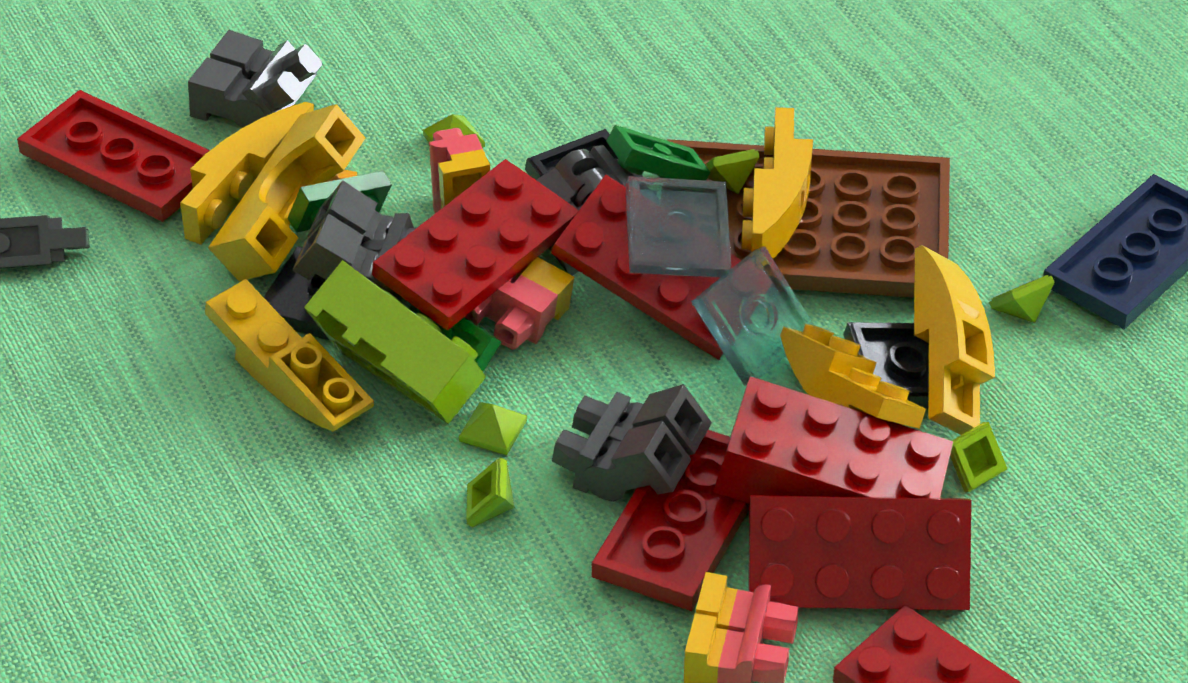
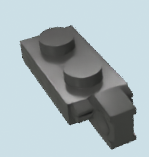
[0,215,90,269]

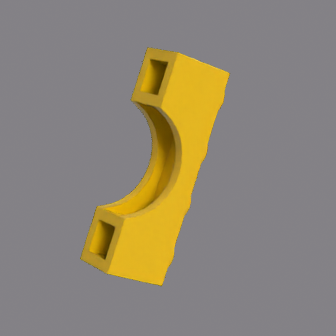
[208,104,366,281]

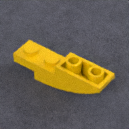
[180,102,314,244]
[741,107,813,270]
[914,245,995,435]
[205,279,374,432]
[780,323,926,429]

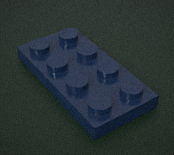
[1043,174,1188,329]

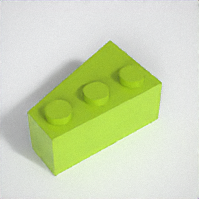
[304,260,486,424]

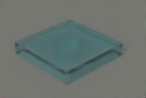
[625,176,731,278]
[691,246,815,386]

